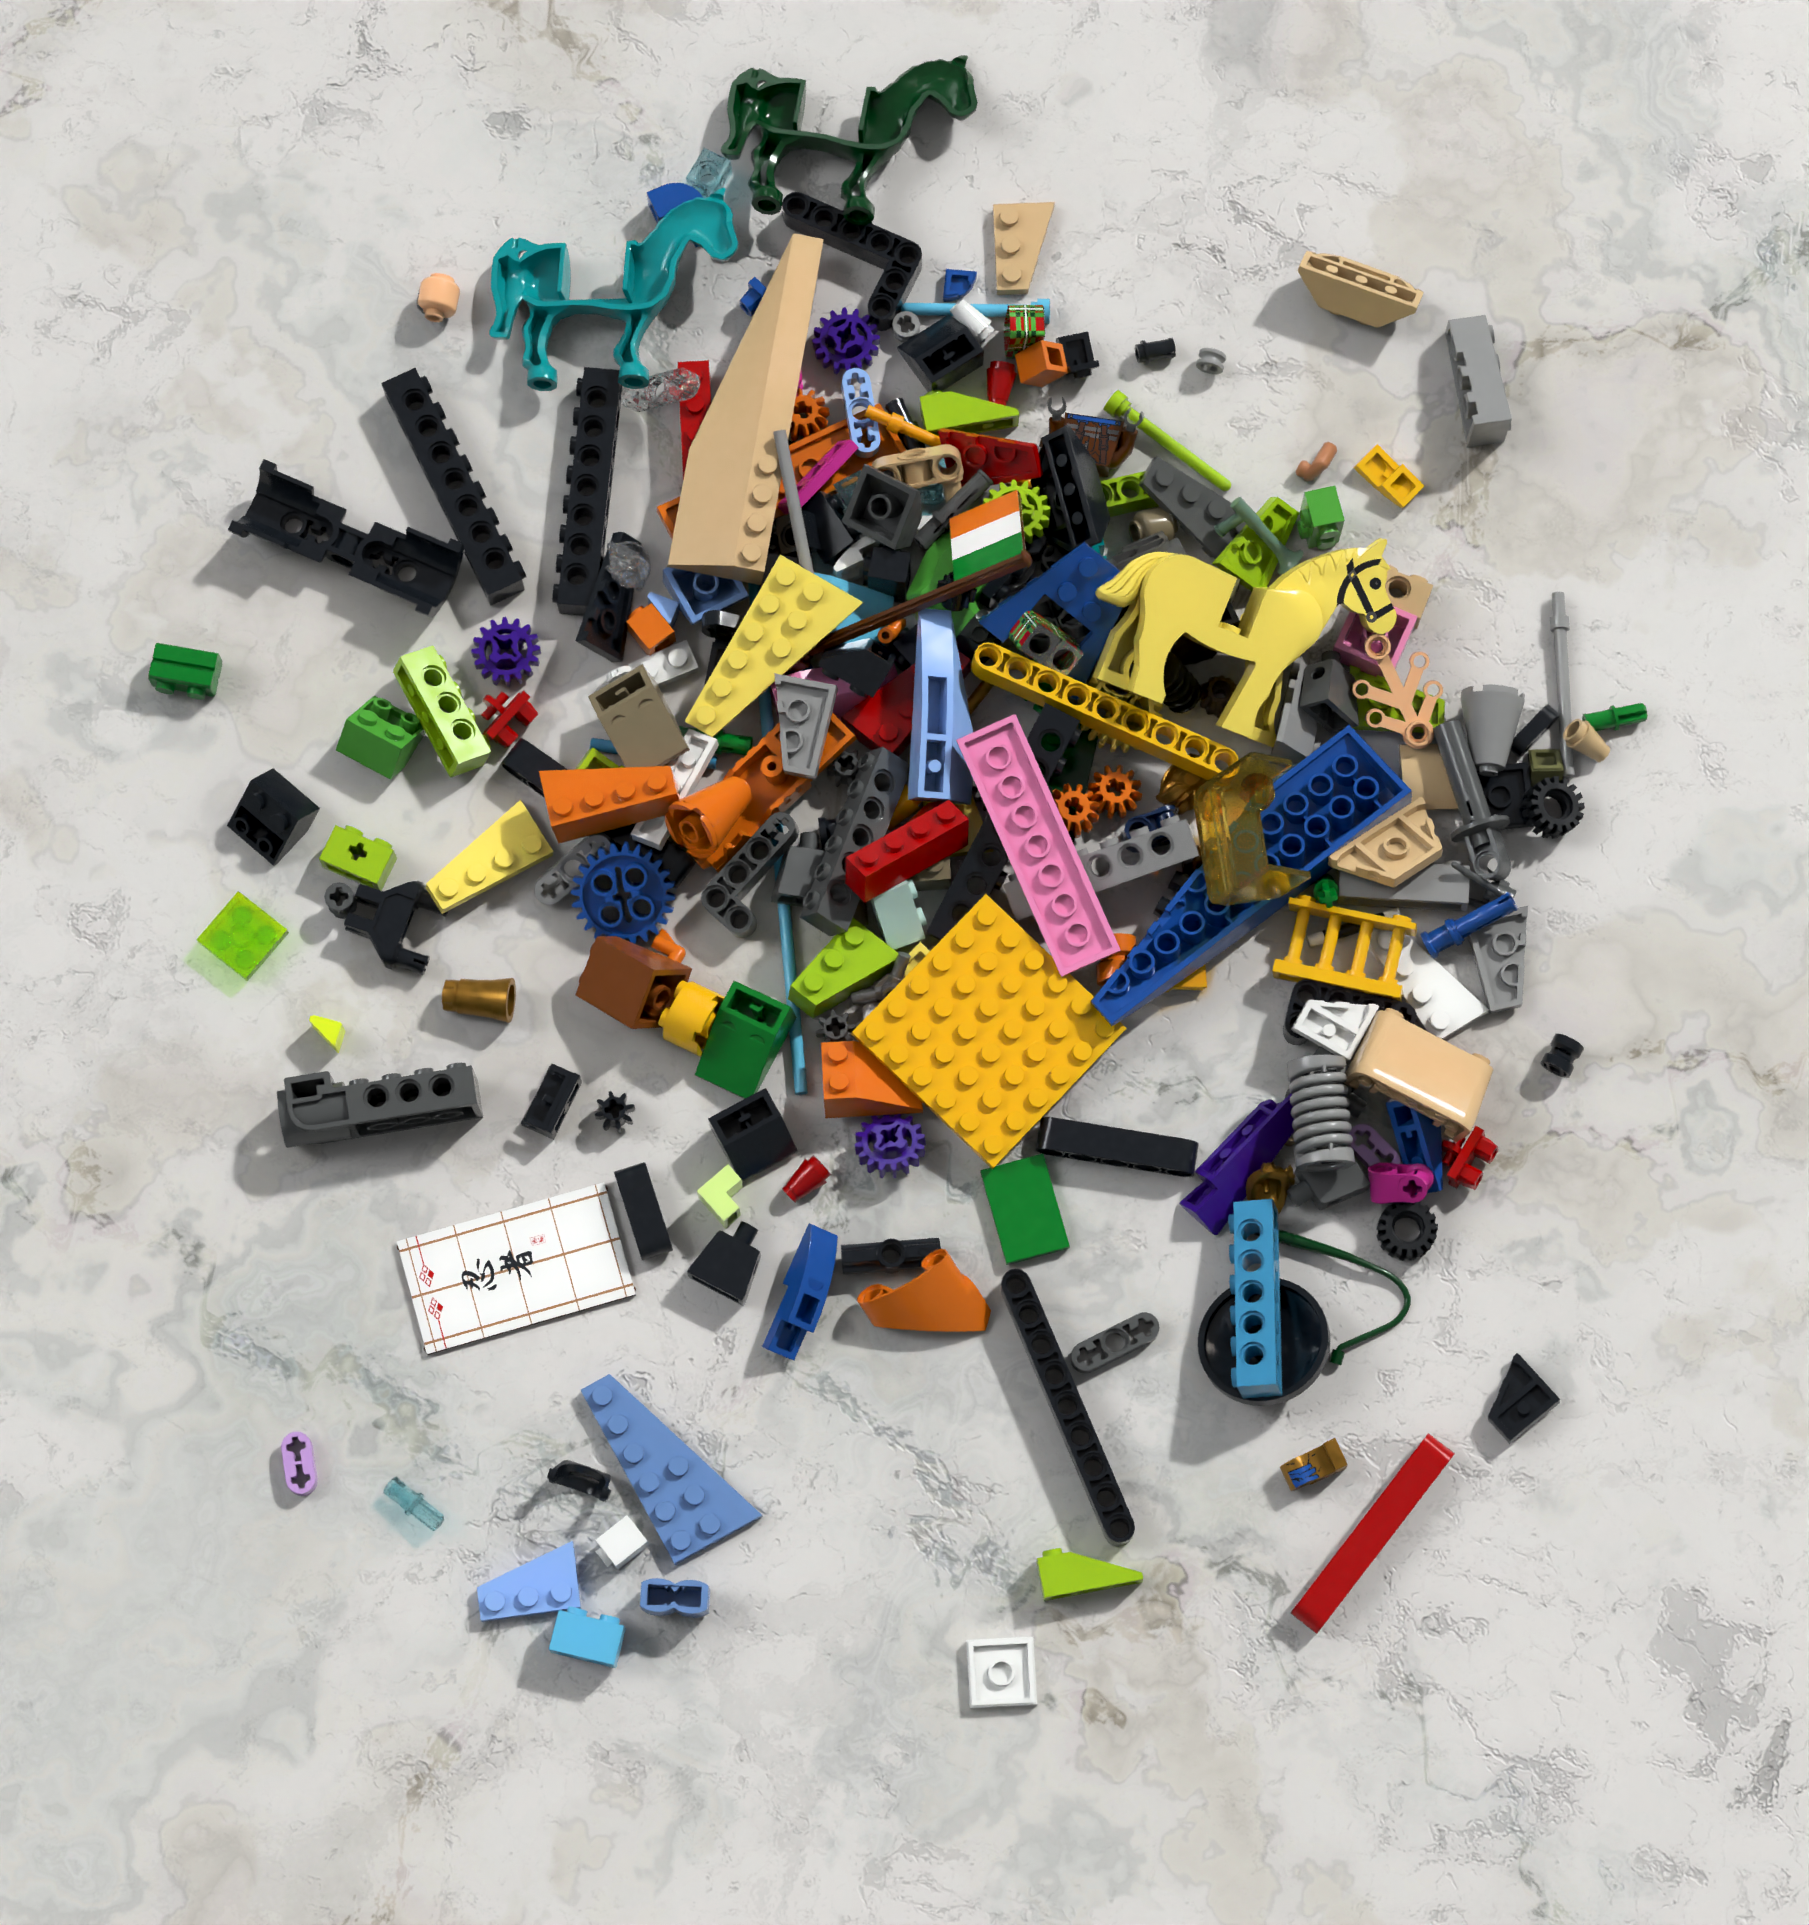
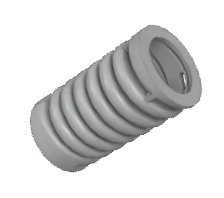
[1287,1055,1355,1172]

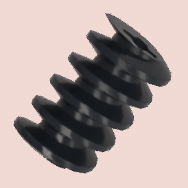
[1163,651,1202,713]

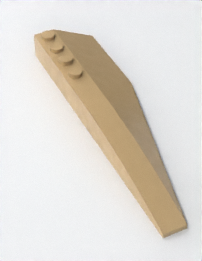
[667,233,824,585]

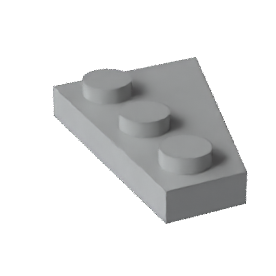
[774,673,838,780]

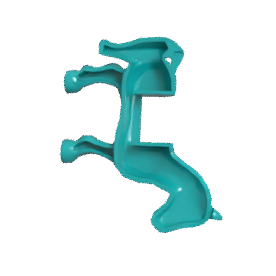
[489,188,739,391]

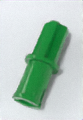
[1582,703,1648,731]
[1313,873,1339,908]

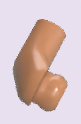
[1296,442,1337,481]

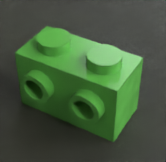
[1297,486,1345,550]

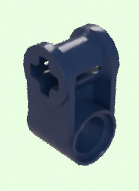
[1122,804,1177,853]

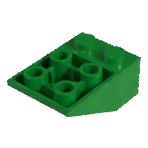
[694,981,797,1099]

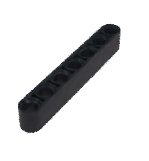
[501,738,696,889]

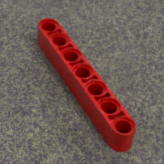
[1290,1433,1455,1634]

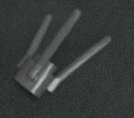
[1451,855,1516,908]

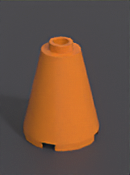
[665,776,752,859]

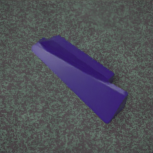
[1179,1093,1309,1235]

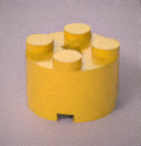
[658,980,725,1056]

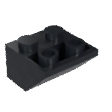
[897,315,984,392]
[818,638,897,698]
[227,768,320,866]
[708,1088,798,1182]

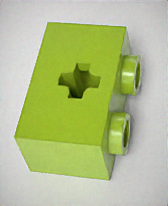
[319,825,397,891]

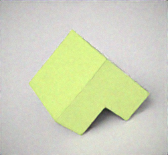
[697,1164,743,1229]

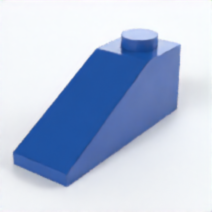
[1386,1099,1443,1195]

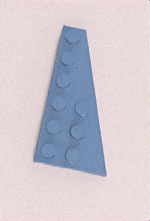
[581,1374,763,1565]

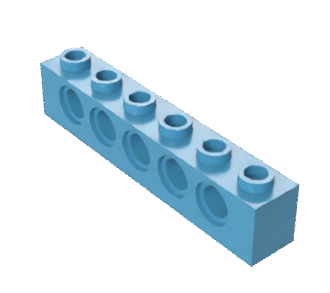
[1228,1199,1282,1399]

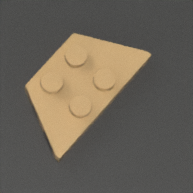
[1328,797,1443,888]

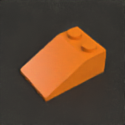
[821,1041,923,1118]

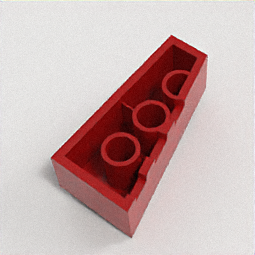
[841,650,971,757]

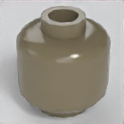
[1129,507,1178,542]

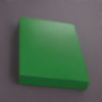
[980,1154,1070,1265]

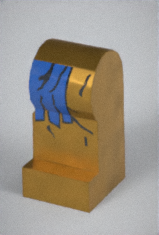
[1280,1438,1348,1491]

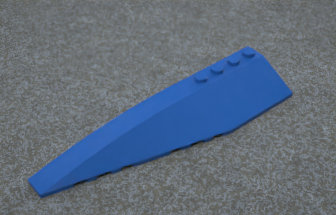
[1091,725,1412,1026]

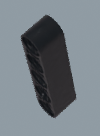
[1036,1117,1199,1177]

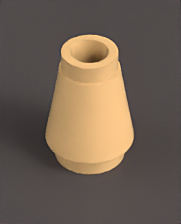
[1563,719,1610,762]

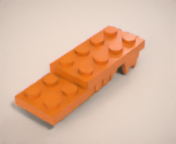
[679,712,857,873]

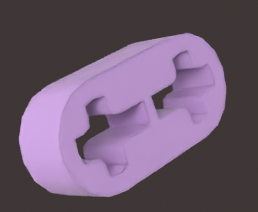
[1348,1124,1401,1168]
[281,1432,318,1496]

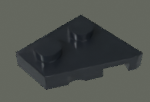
[1488,1353,1560,1444]

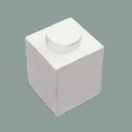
[595,1515,649,1570]

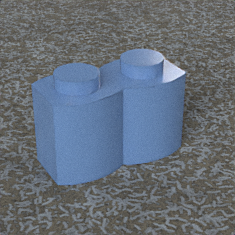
[640,1578,710,1618]

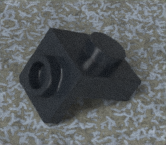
[1056,331,1099,379]

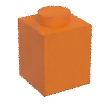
[1015,340,1068,387]
[626,603,676,656]

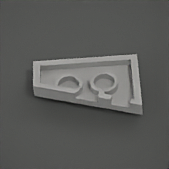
[1468,906,1528,1014]

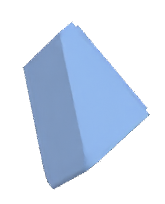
[647,592,679,629]

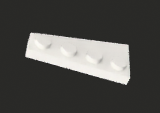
[1369,929,1489,1040]

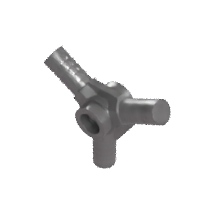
[851,952,911,1005]

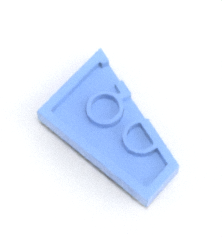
[477,1541,581,1622]

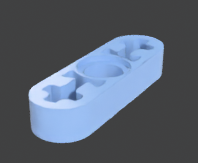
[841,368,880,458]

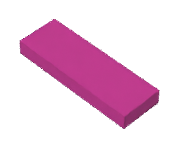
[777,440,859,514]

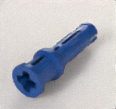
[1420,892,1518,959]

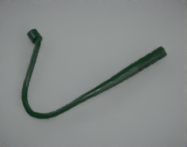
[1254,1230,1411,1365]

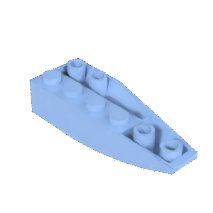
[908,608,973,805]

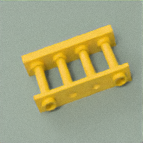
[1272,895,1417,1001]

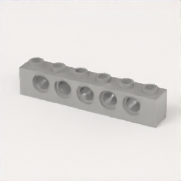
[1003,815,1200,921]

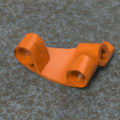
[857,1249,991,1332]

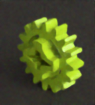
[983,479,1050,544]

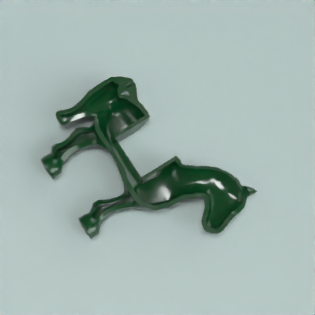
[721,55,978,226]

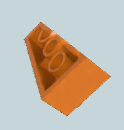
[539,766,680,844]

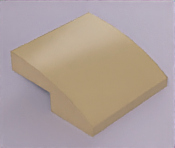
[1399,743,1458,810]

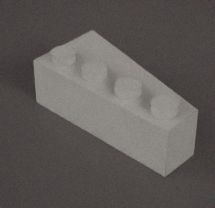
[1445,315,1512,447]

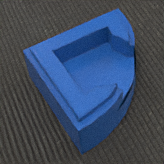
[943,269,977,302]

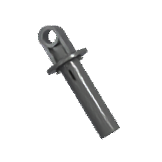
[1433,720,1511,882]

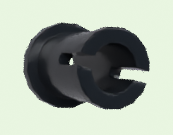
[1135,338,1176,365]

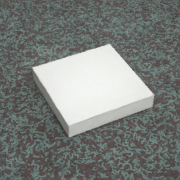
[966,1637,1037,1709]

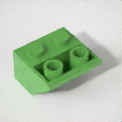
[336,696,426,780]

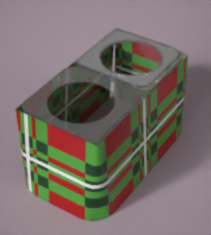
[1003,305,1045,359]
[1009,611,1084,676]

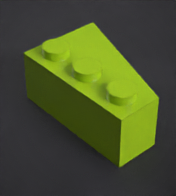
[788,918,898,1019]

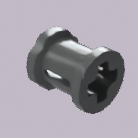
[324,883,357,919]

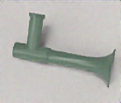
[1214,497,1304,574]

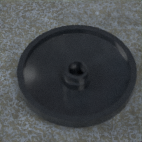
[1198,1279,1330,1406]

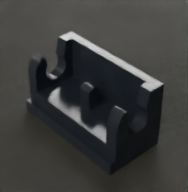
[521,1064,582,1140]

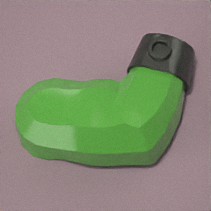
[906,531,1002,665]

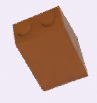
[575,936,692,1029]

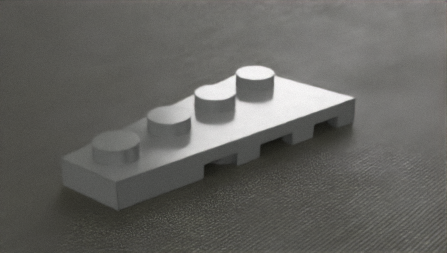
[1139,456,1246,559]

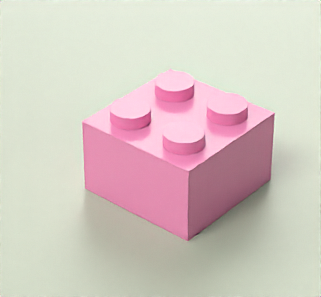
[1333,606,1418,677]

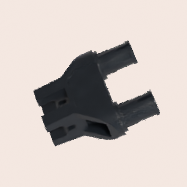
[344,881,448,976]

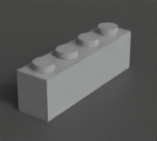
[1338,860,1470,912]

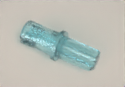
[383,1476,445,1531]

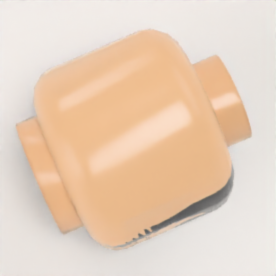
[417,273,460,322]

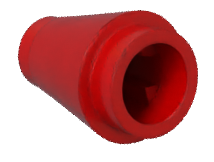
[986,361,1017,406]
[782,1155,831,1203]

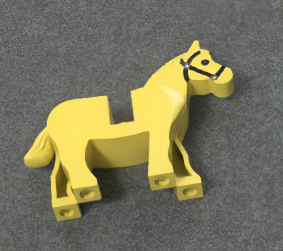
[1092,538,1397,747]

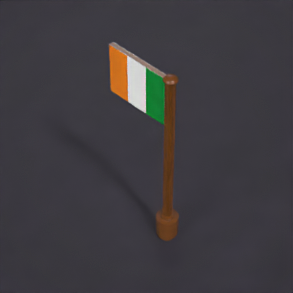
[784,490,1033,675]

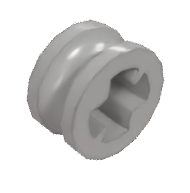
[892,311,920,343]
[1196,348,1226,374]

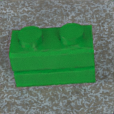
[148,643,222,700]

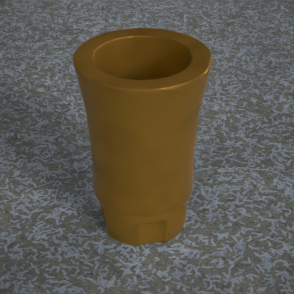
[442,978,516,1023]

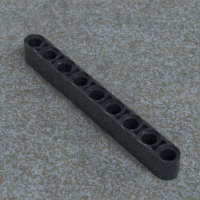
[1001,1269,1135,1547]

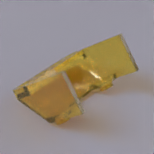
[1194,752,1311,906]

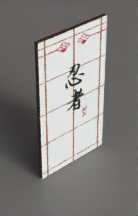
[397,1182,636,1355]

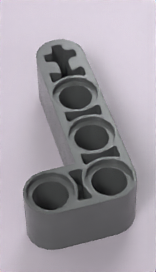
[701,812,799,938]

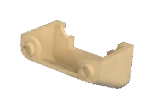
[1344,1008,1494,1142]

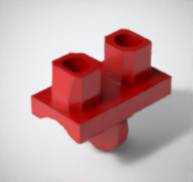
[481,691,538,748]
[1442,1126,1498,1190]

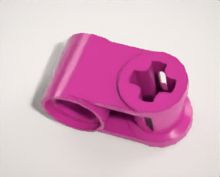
[1368,1162,1434,1204]

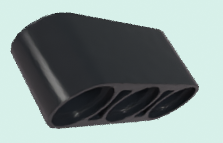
[614,1162,673,1260]

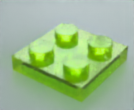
[196,891,289,981]

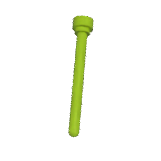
[1103,390,1231,491]

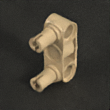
[871,444,964,503]

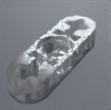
[621,368,700,412]

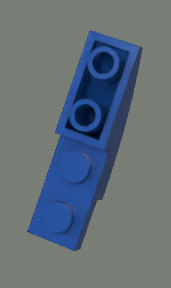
[762,1223,838,1361]

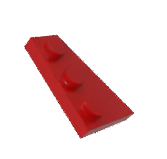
[938,428,1043,487]

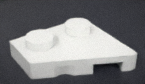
[1291,1000,1379,1062]

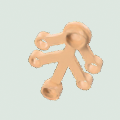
[1351,634,1443,749]

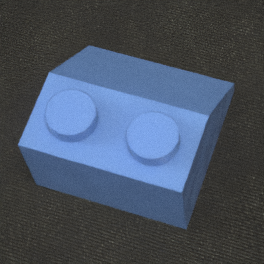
[663,567,749,625]

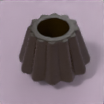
[1200,675,1237,718]

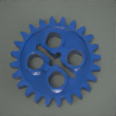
[571,841,676,944]

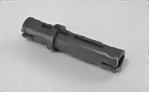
[914,469,994,551]

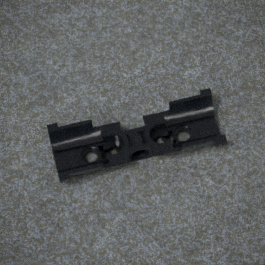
[228,459,464,617]

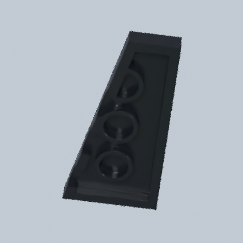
[575,532,642,662]

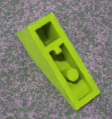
[920,390,1019,436]
[1036,1548,1144,1601]

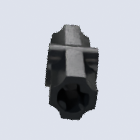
[841,1238,941,1275]

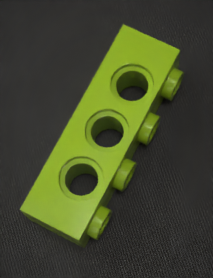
[393,645,491,778]

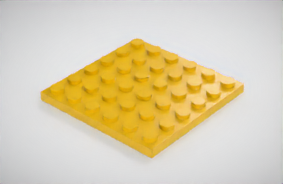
[851,894,1127,1169]

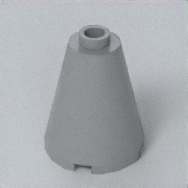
[1460,684,1525,777]

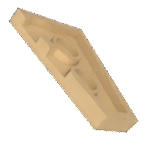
[993,202,1055,295]

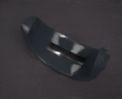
[547,1460,611,1502]

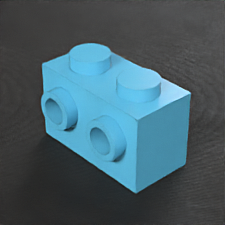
[549,1606,626,1668]

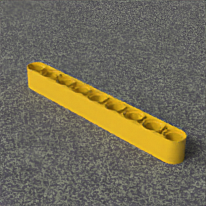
[971,642,1239,784]

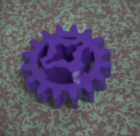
[812,307,880,375]
[471,617,541,687]
[855,1114,926,1178]

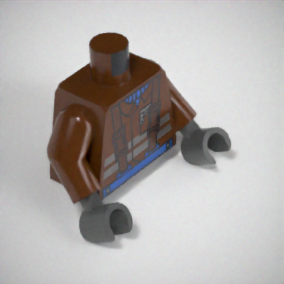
[1047,397,1144,477]

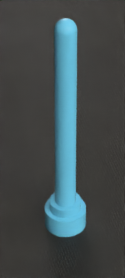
[901,299,1050,324]

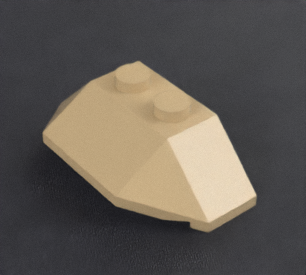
[1298,251,1424,328]

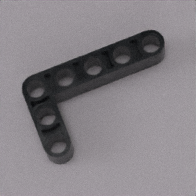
[782,192,922,331]

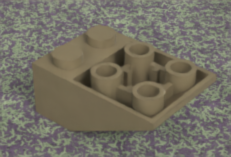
[588,664,690,767]

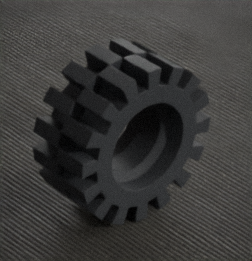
[1521,776,1585,839]
[1376,1201,1438,1261]

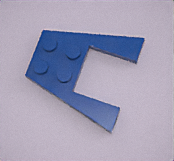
[978,542,1123,700]

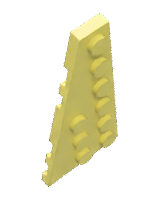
[685,555,864,737]

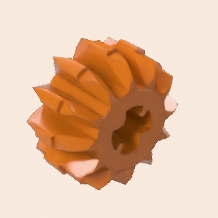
[790,388,830,441]
[1088,764,1142,819]
[1051,783,1099,839]

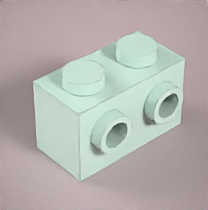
[870,879,927,950]

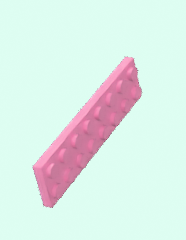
[956,714,1121,977]

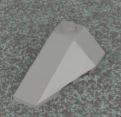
[1270,649,1321,766]

